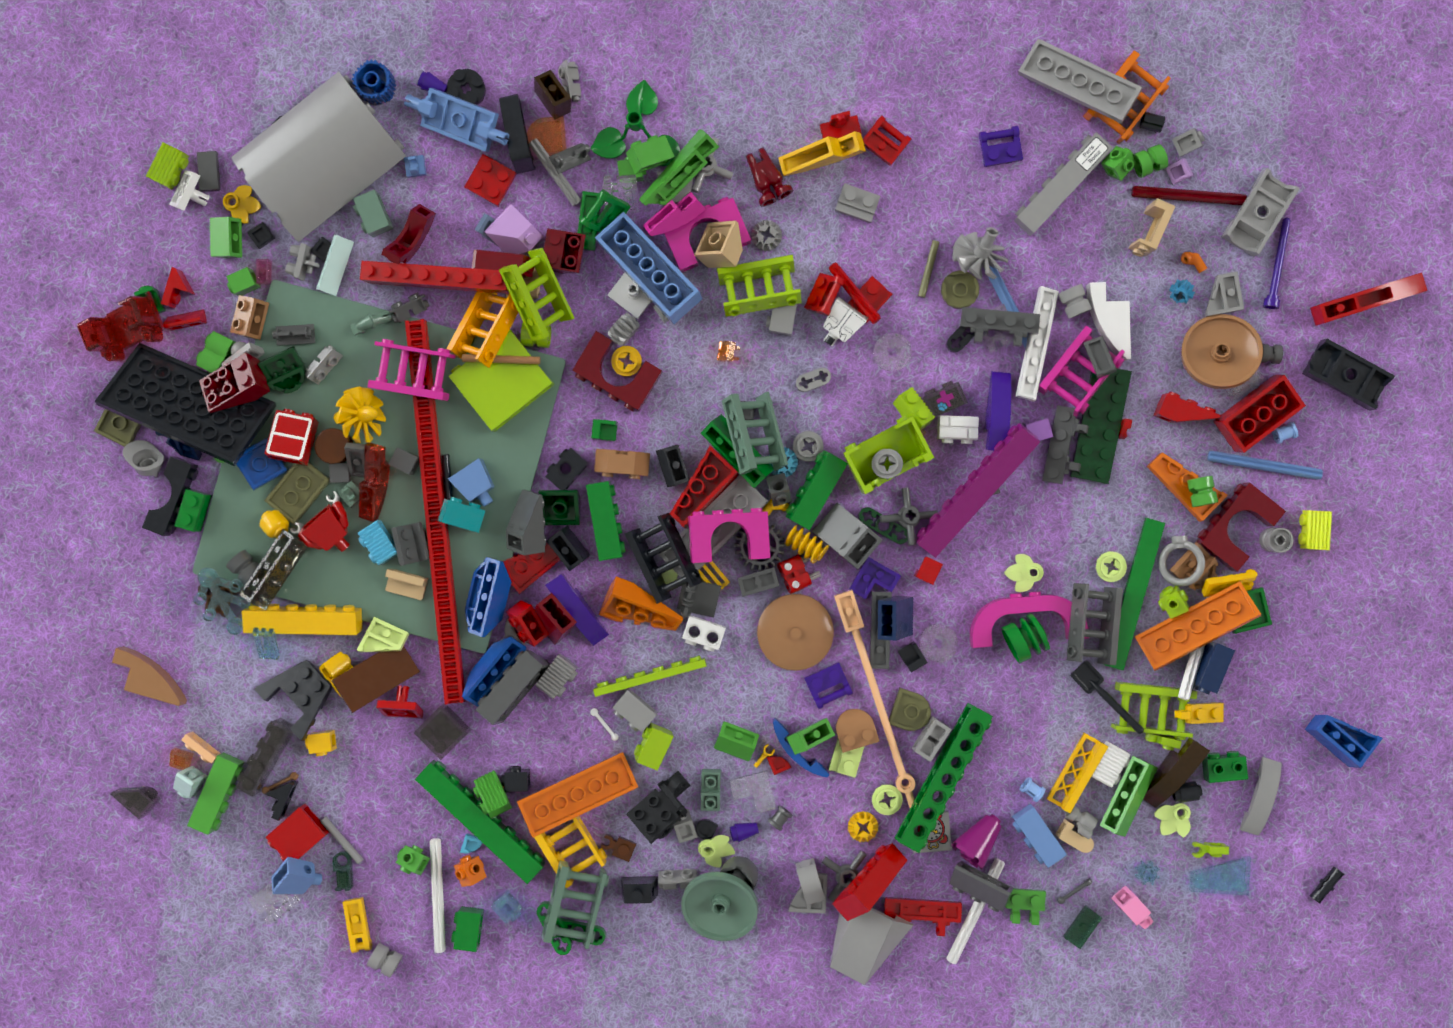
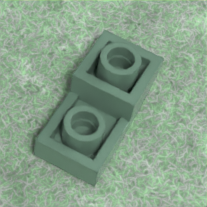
[701,769,721,811]

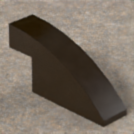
[1143,737,1210,808]

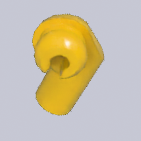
[762,499,789,516]

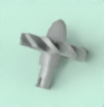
[952,227,1008,280]

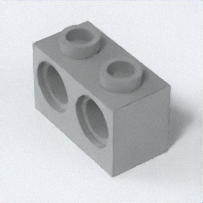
[912,716,952,762]

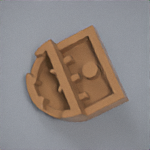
[1170,542,1218,590]
[835,709,880,753]

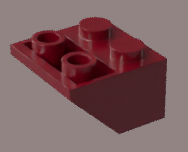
[544,228,586,273]

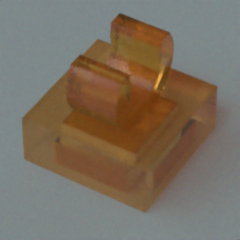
[717,341,741,362]

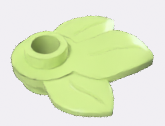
[1004,554,1044,592]
[1154,803,1191,838]
[698,835,735,868]

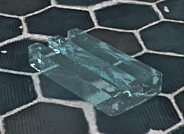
[252,627,280,660]

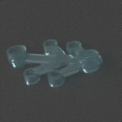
[193,568,251,635]

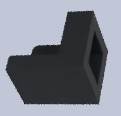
[898,641,928,673]

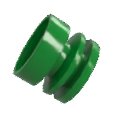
[1001,613,1050,664]

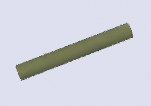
[918,240,940,298]

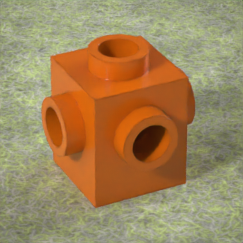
[453,855,487,887]

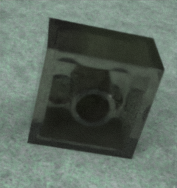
[414,703,472,760]

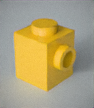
[305,730,337,756]

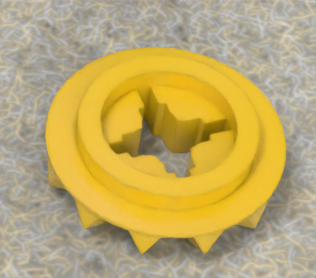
[611,346,642,376]
[848,811,878,843]

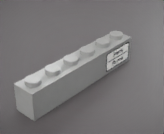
[1014,132,1113,236]

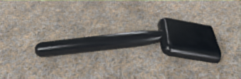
[1070,660,1144,734]

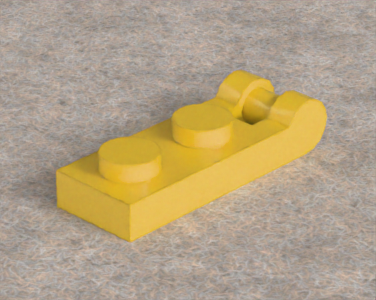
[1201,569,1258,597]
[342,897,372,953]

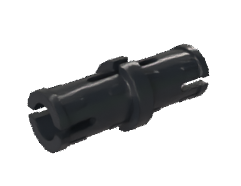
[1309,866,1345,904]

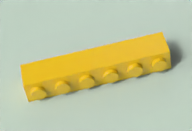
[242,603,363,635]

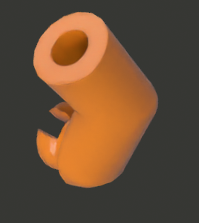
[1181,252,1207,273]

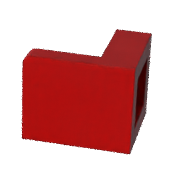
[914,556,943,585]

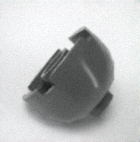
[720,856,758,890]

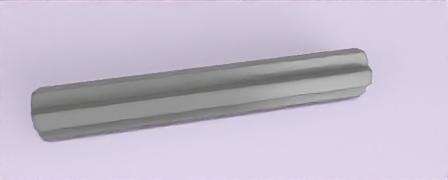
[529,139,581,206]

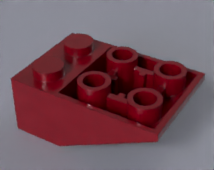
[199,352,270,413]

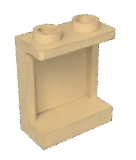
[1128,198,1176,257]

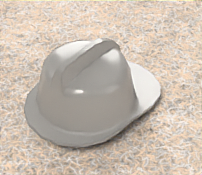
[123,440,164,478]

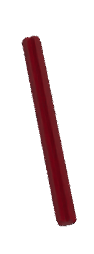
[1131,186,1247,205]

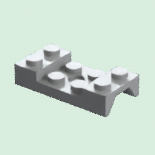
[1221,168,1300,257]

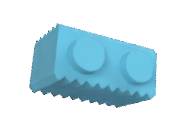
[358,520,397,565]

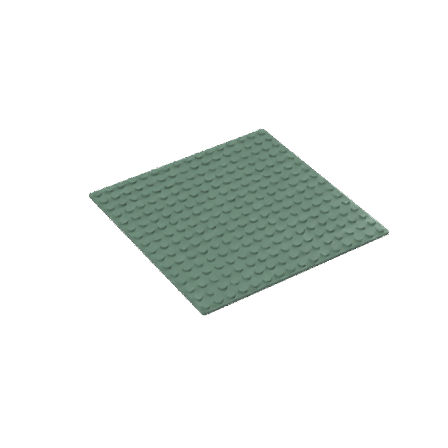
[193,280,566,653]

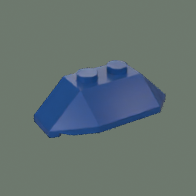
[465,557,512,637]
[462,637,526,707]

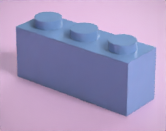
[1012,804,1067,868]

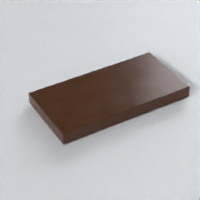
[332,646,420,713]

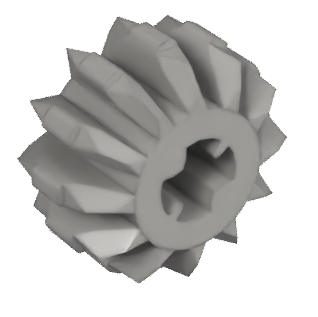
[608,313,640,346]

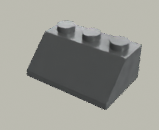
[949,861,1014,912]

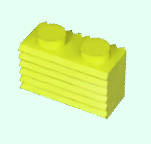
[1298,510,1332,550]

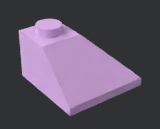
[484,204,543,254]

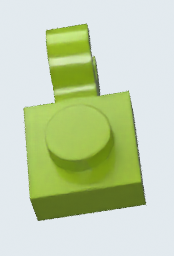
[1192,842,1229,858]

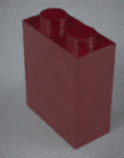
[534,593,577,645]

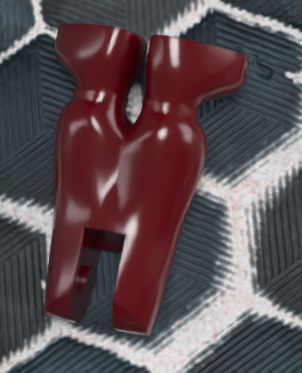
[746,147,794,207]

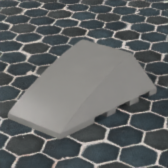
[830,889,914,985]

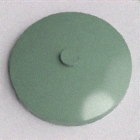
[681,872,758,941]

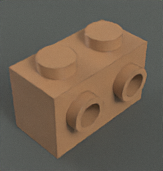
[230,295,269,340]

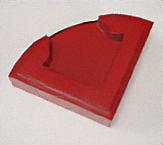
[1118,418,1132,439]
[766,755,792,775]

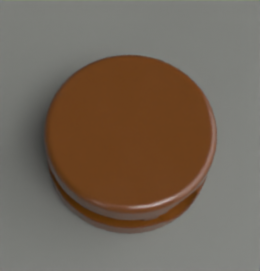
[315,428,353,464]

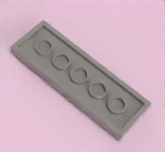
[1018,39,1142,124]
[659,475,768,577]

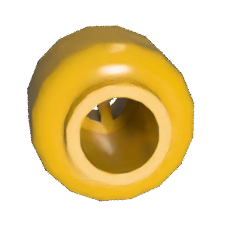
[259,510,289,539]

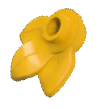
[223,185,262,224]

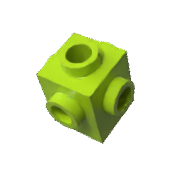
[1158,586,1189,619]

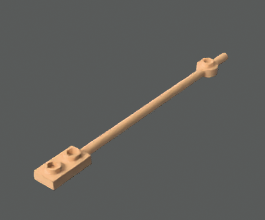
[834,590,915,808]

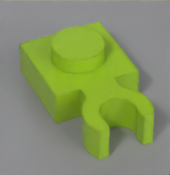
[1145,733,1182,751]

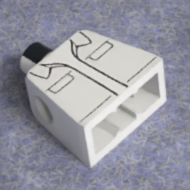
[823,297,868,346]

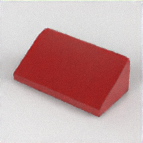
[162,309,207,331]

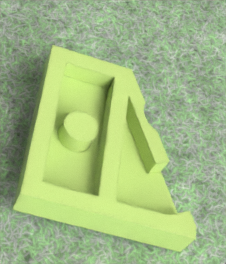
[357,617,409,652]

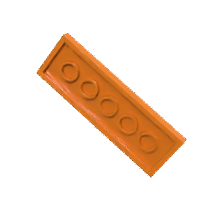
[1134,581,1261,671]
[516,752,638,838]

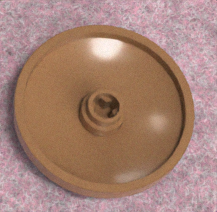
[1181,314,1263,389]
[757,594,834,671]

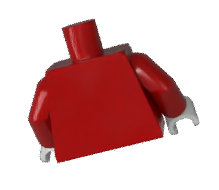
[290,491,350,552]

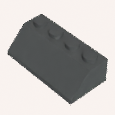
[476,650,551,725]

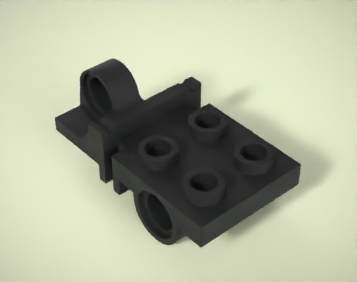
[626,771,691,844]

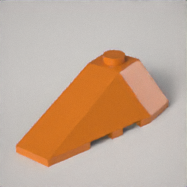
[598,576,683,631]

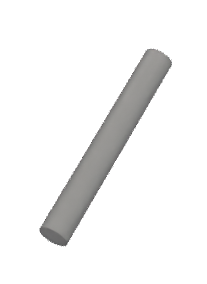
[320,817,364,864]

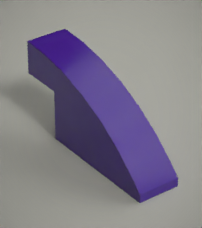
[984,371,1011,451]
[545,573,609,646]

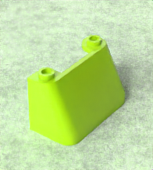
[843,415,934,494]

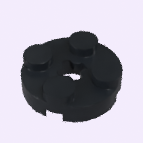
[447,69,486,105]

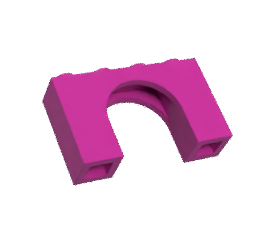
[664,197,751,273]
[688,508,770,563]

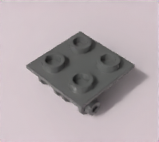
[677,582,721,618]

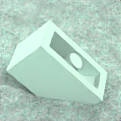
[173,766,208,798]

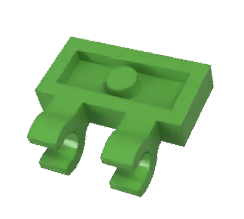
[1006,888,1046,925]

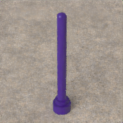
[1263,217,1291,309]

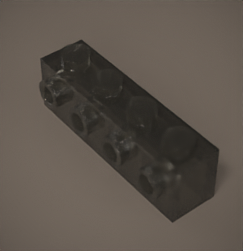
[239,529,308,610]
[236,718,294,797]

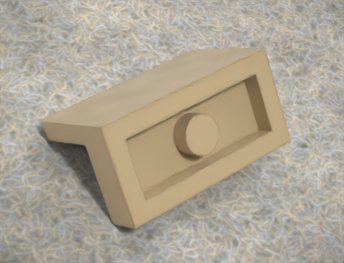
[385,568,429,600]

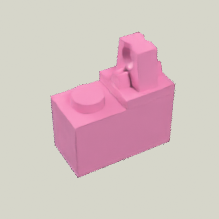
[1112,885,1153,929]

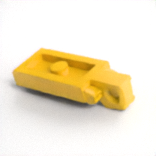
[1174,702,1224,724]

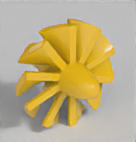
[334,386,386,443]

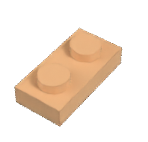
[181,731,221,764]

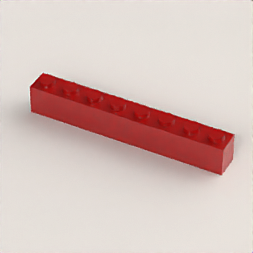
[359,260,509,294]

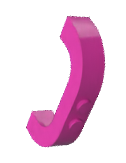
[970,591,1089,648]

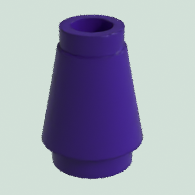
[417,71,447,92]
[729,822,759,843]

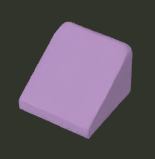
[1165,158,1193,185]

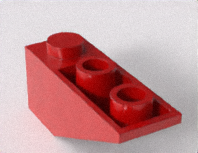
[1153,392,1221,423]

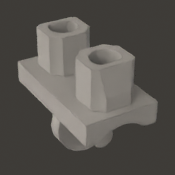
[285,243,320,281]

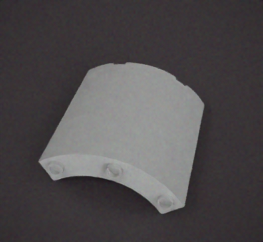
[231,71,406,242]

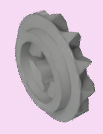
[751,220,782,251]
[793,431,824,462]
[872,449,903,480]

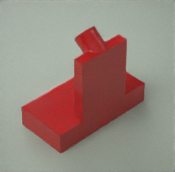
[820,111,862,138]

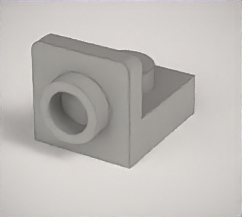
[1172,128,1205,157]
[674,809,697,843]

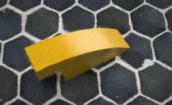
[778,131,866,176]

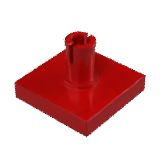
[376,685,423,719]

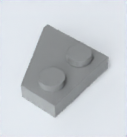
[1205,272,1244,317]
[788,873,827,914]

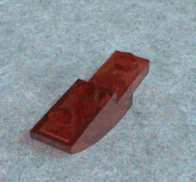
[359,442,390,522]

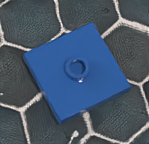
[236,438,288,491]

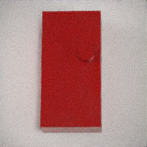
[1213,375,1306,453]

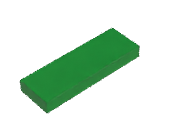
[577,191,600,251]

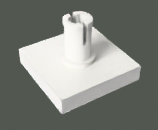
[169,170,210,211]
[607,273,652,319]

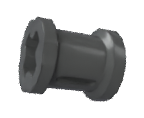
[768,805,793,831]

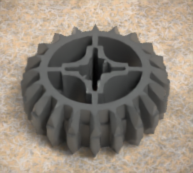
[734,521,786,571]

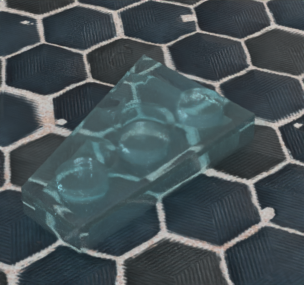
[1189,856,1251,896]

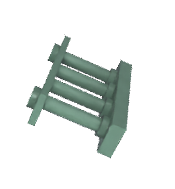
[722,392,788,474]
[541,860,609,949]

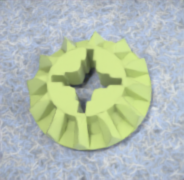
[1095,551,1127,582]
[872,784,903,815]

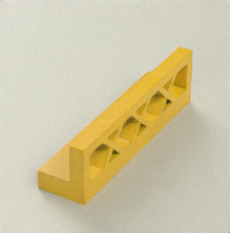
[1046,733,1108,813]

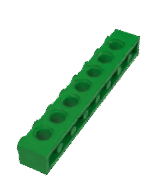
[894,703,993,853]

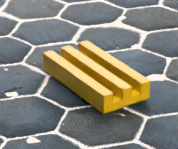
[699,561,730,591]

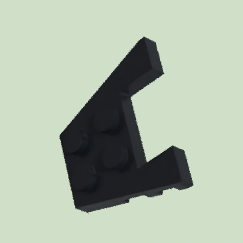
[254,660,333,741]

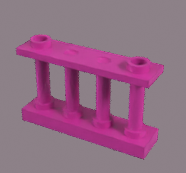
[1038,326,1125,417]
[368,339,456,401]

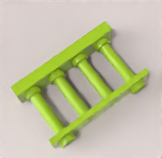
[499,248,574,341]
[717,255,802,317]
[1111,681,1197,740]

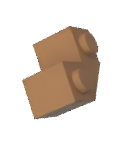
[594,449,650,479]

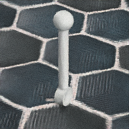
[590,708,619,741]

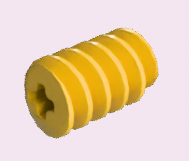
[785,524,829,564]

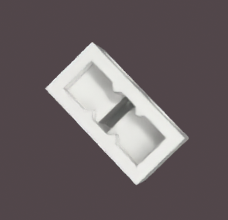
[682,615,726,652]

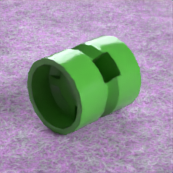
[1133,144,1168,178]
[1187,476,1218,507]

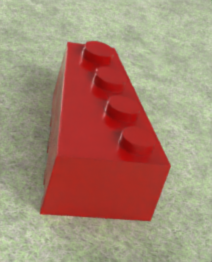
[670,446,739,529]
[832,843,907,921]

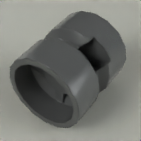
[226,550,264,586]

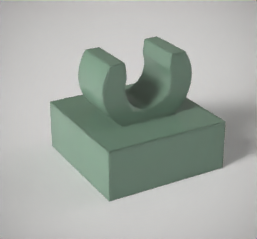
[337,480,366,507]

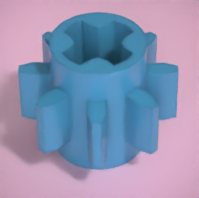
[1169,279,1195,304]

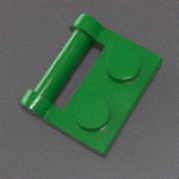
[580,189,631,233]

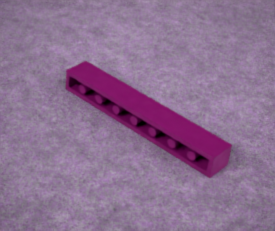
[916,422,1040,558]

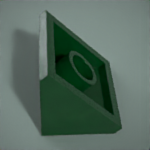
[538,490,580,525]

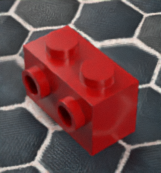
[506,600,549,647]

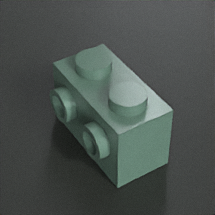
[353,190,394,237]

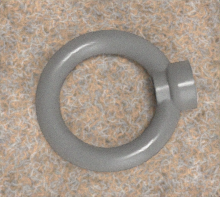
[1158,536,1205,586]

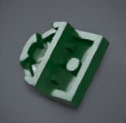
[258,346,306,393]

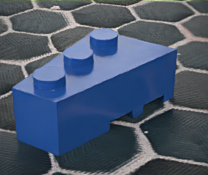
[1305,715,1383,768]

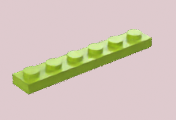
[593,655,707,697]

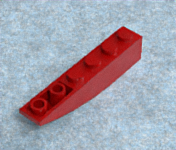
[1310,272,1428,326]

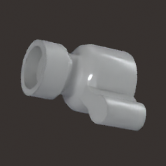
[1065,806,1098,839]

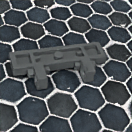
[960,307,1040,348]
[1042,405,1089,485]

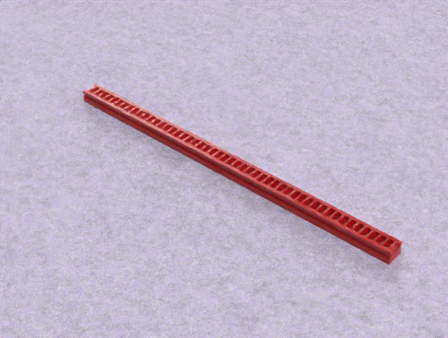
[405,319,466,705]

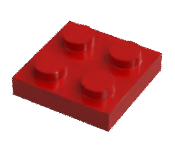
[464,154,517,207]

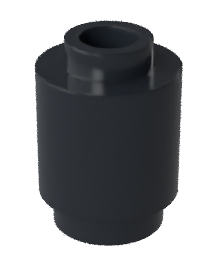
[1172,781,1203,803]

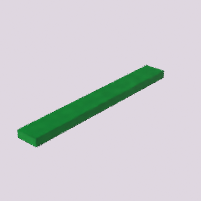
[1104,518,1165,671]

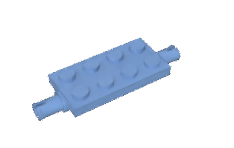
[404,88,509,152]

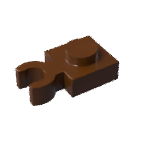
[600,834,637,862]

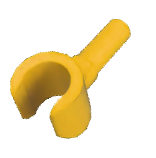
[754,744,775,768]

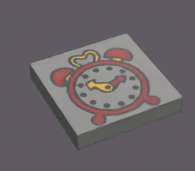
[913,811,952,853]

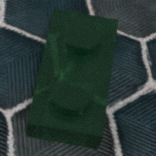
[1063,905,1102,949]

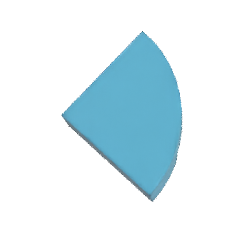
[460,833,483,853]

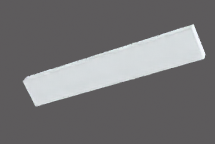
[1015,286,1059,402]

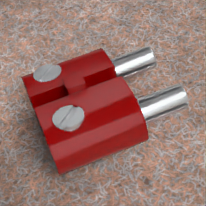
[777,554,821,594]

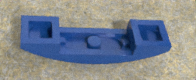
[773,717,829,778]

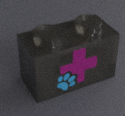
[921,380,968,417]

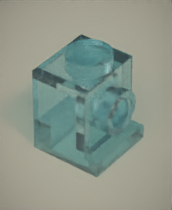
[491,890,522,924]

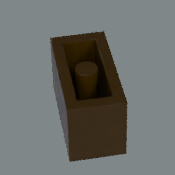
[534,70,571,120]

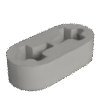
[796,368,831,392]

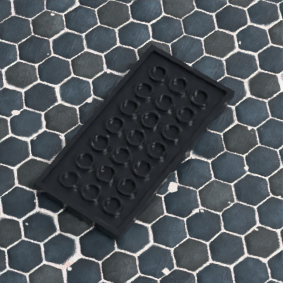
[95,343,276,466]

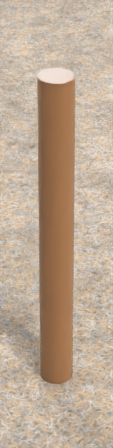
[462,354,541,364]

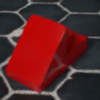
[161,267,195,308]

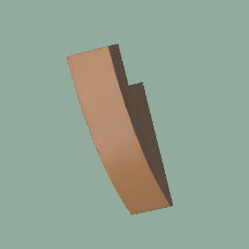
[112,646,187,706]

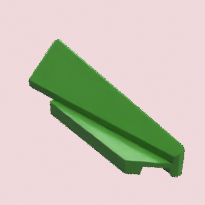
[639,129,719,205]

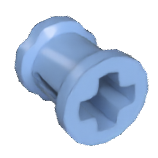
[1272,422,1298,444]
[1019,777,1046,802]

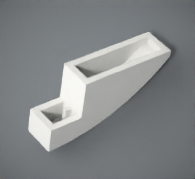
[1086,282,1131,361]

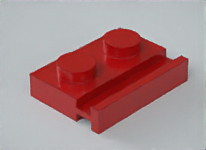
[848,276,893,323]

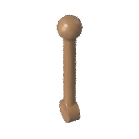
[262,772,299,794]

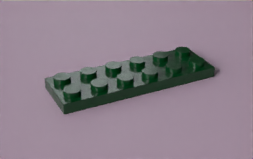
[1070,368,1132,484]

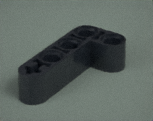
[499,94,536,174]

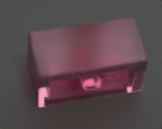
[256,259,272,285]

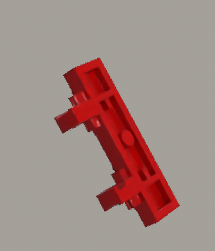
[884,897,962,936]

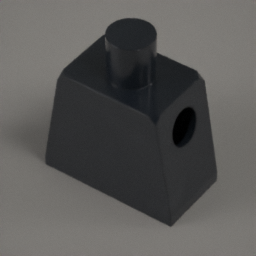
[621,876,658,904]

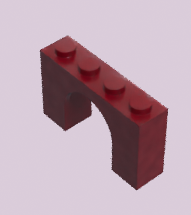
[572,331,663,412]
[1196,482,1286,572]

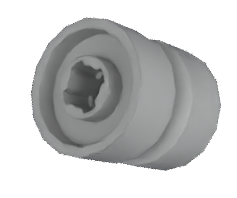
[1058,284,1092,319]
[1259,527,1294,553]
[367,942,403,978]

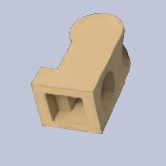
[1055,818,1094,853]

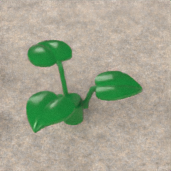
[590,80,680,166]

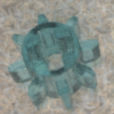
[1135,860,1160,885]

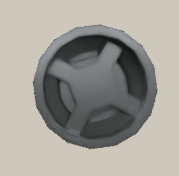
[1261,343,1283,364]

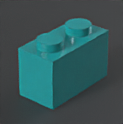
[438,497,485,533]

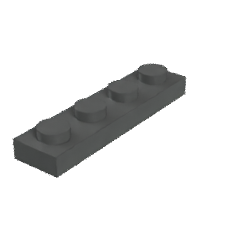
[869,591,892,669]

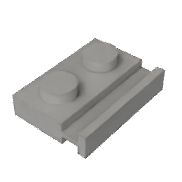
[835,183,880,223]

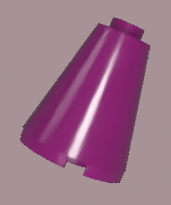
[951,814,1002,870]

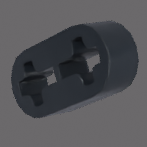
[946,327,975,353]

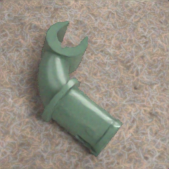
[350,310,391,336]

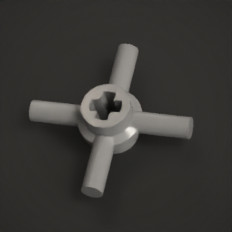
[680,137,733,193]

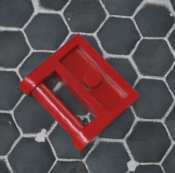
[863,115,912,166]
[804,273,845,316]

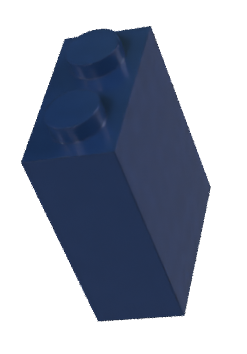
[878,596,913,641]
[1193,642,1235,695]

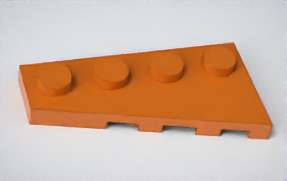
[1147,452,1228,522]

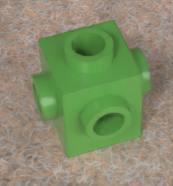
[1101,146,1136,181]
[395,845,430,875]

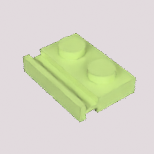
[828,737,865,778]

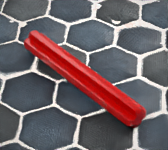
[829,262,881,324]

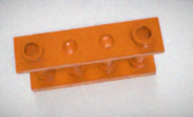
[1083,50,1171,144]

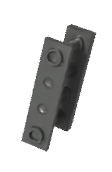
[1067,583,1123,665]

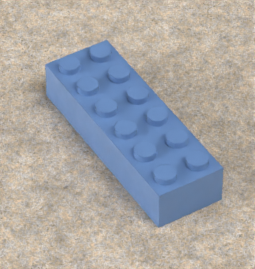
[595,212,703,324]

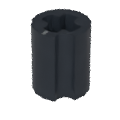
[1140,112,1165,133]

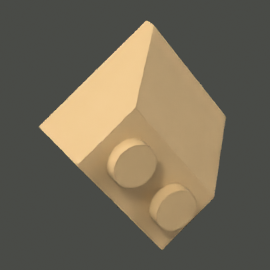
[694,221,743,268]

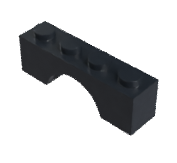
[142,456,198,536]

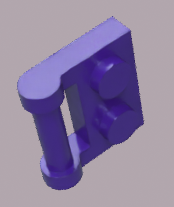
[979,126,1023,167]
[804,662,853,709]

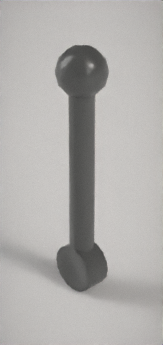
[1057,878,1092,904]

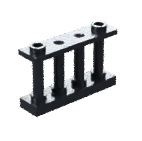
[625,513,702,604]

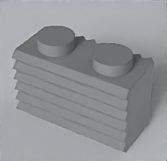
[535,654,578,699]

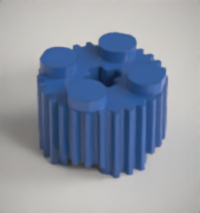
[352,59,396,105]

